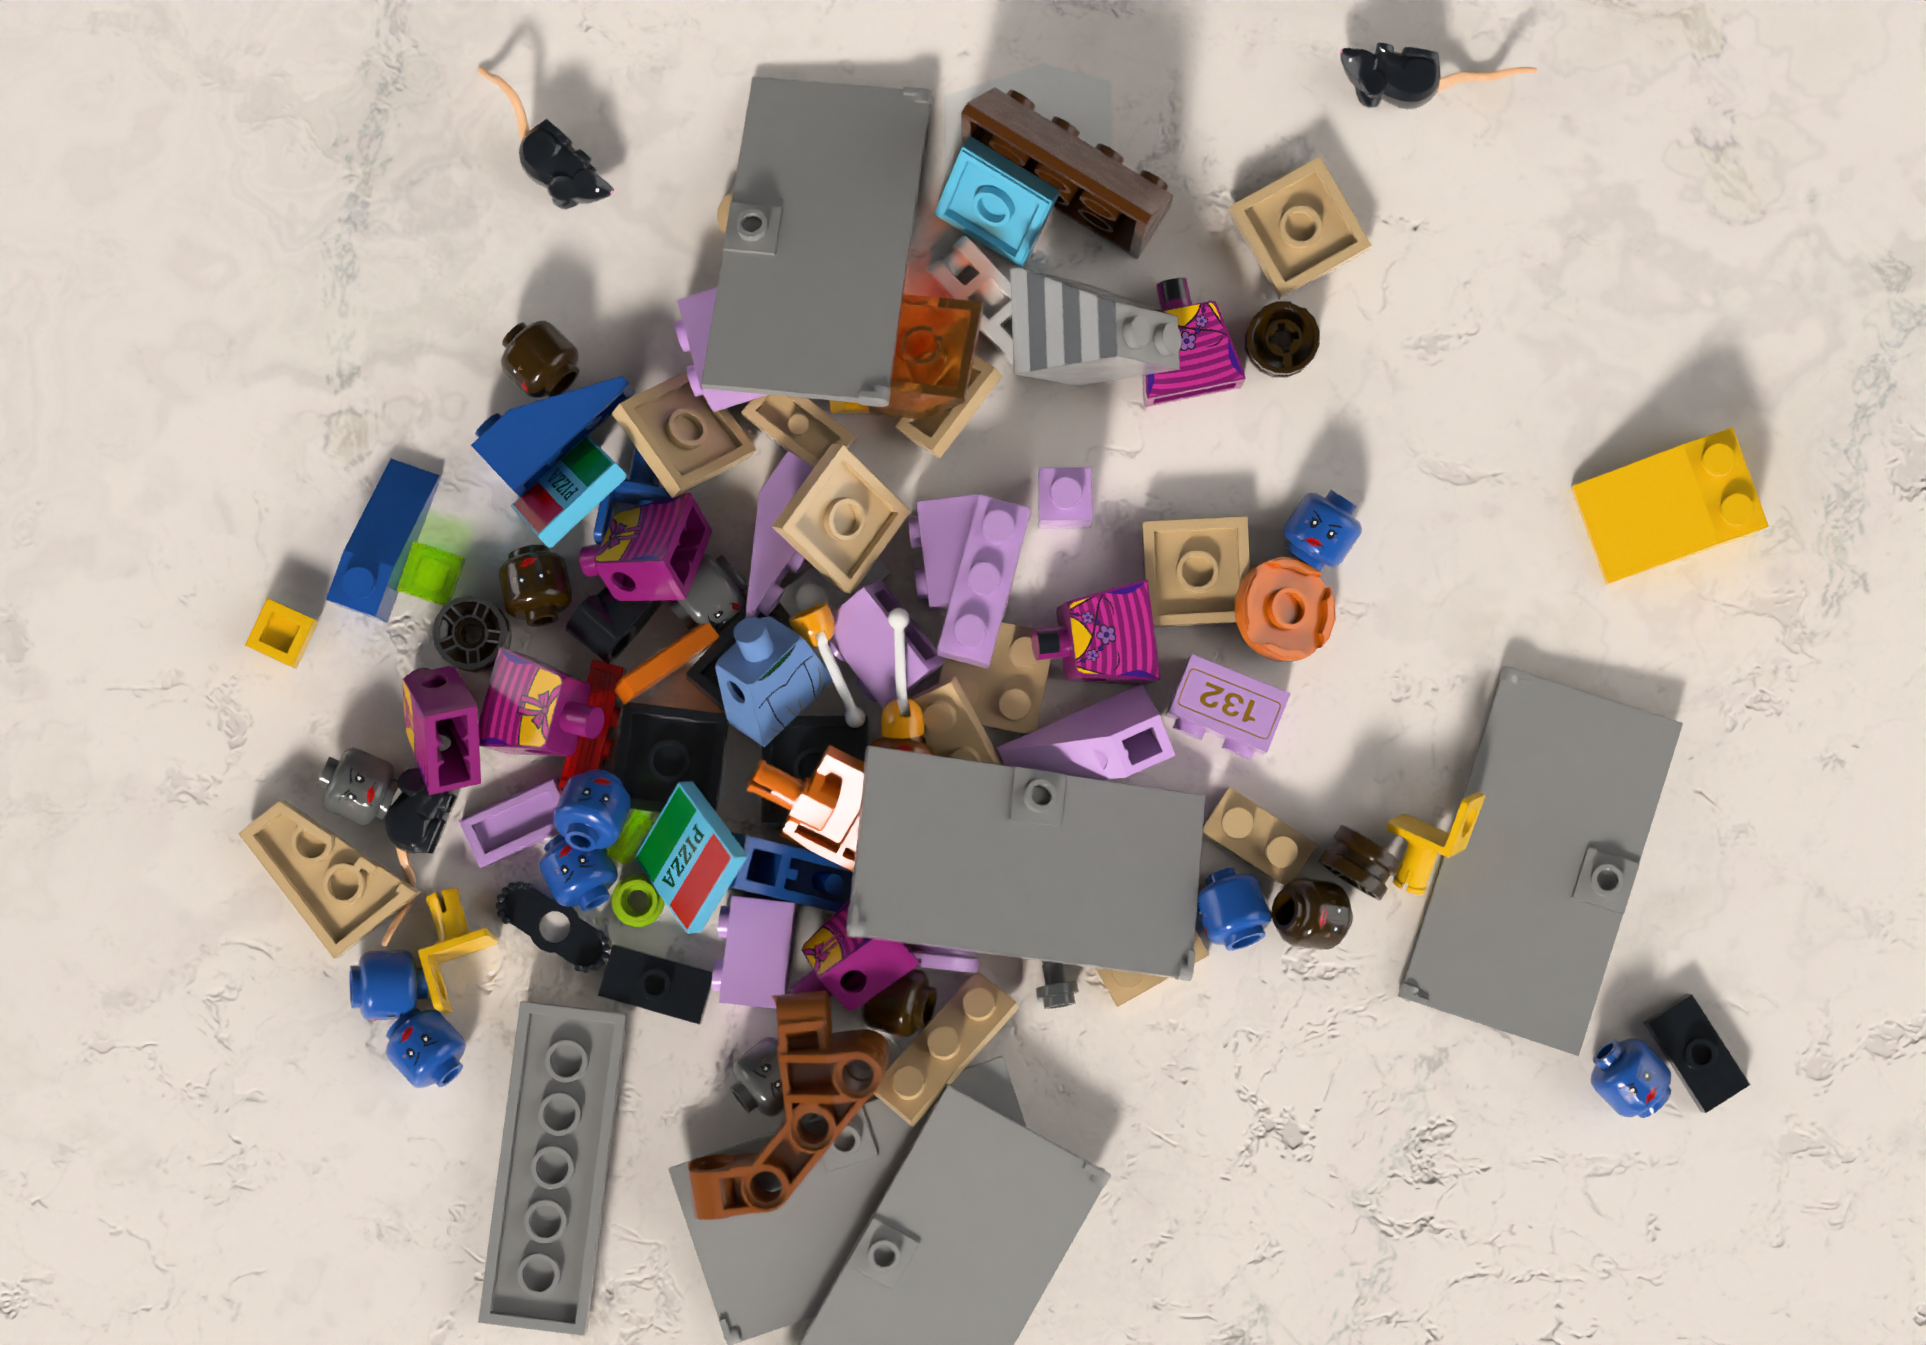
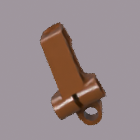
[688,990,891,1220]

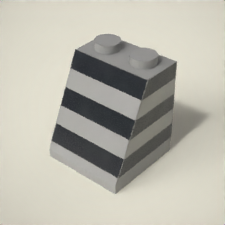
[1010,268,1181,386]

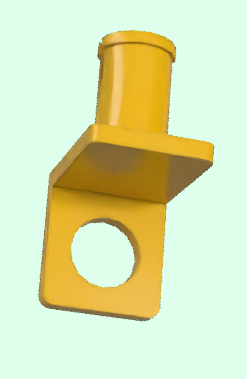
[1386,792,1485,895]
[418,888,498,1015]

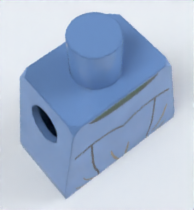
[715,616,833,747]

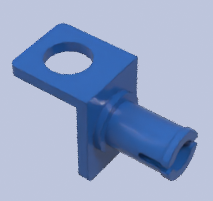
[593,447,671,544]

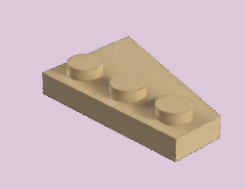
[238,800,421,959]

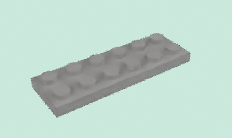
[478,1001,628,1336]

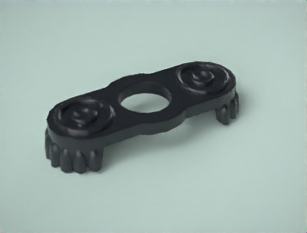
[495,881,611,973]

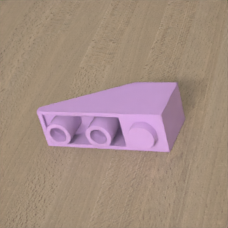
[745,451,814,619]
[997,684,1176,780]

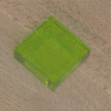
[397,541,466,606]
[607,810,656,865]

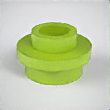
[611,874,665,927]

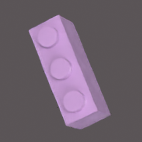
[937,494,1031,669]

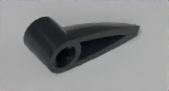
[566,586,665,663]

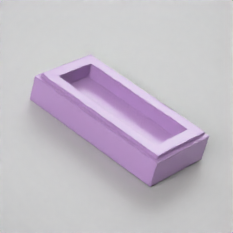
[458,776,563,868]

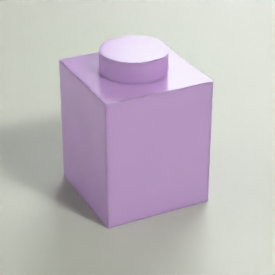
[1038,467,1093,529]

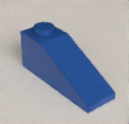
[471,376,635,497]
[326,459,441,623]
[729,832,853,912]

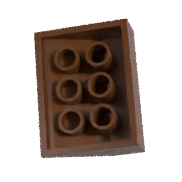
[961,87,1173,259]

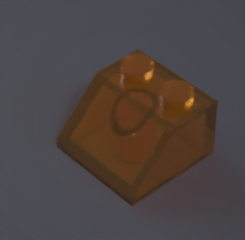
[868,294,984,419]

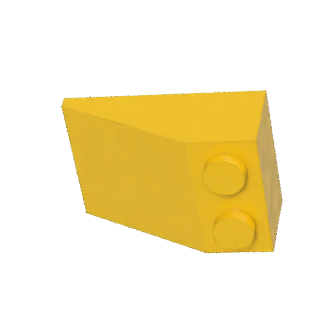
[1571,427,1769,585]

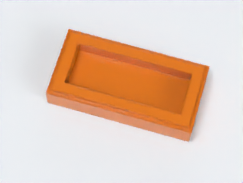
[614,623,719,705]

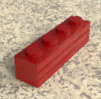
[558,659,627,789]

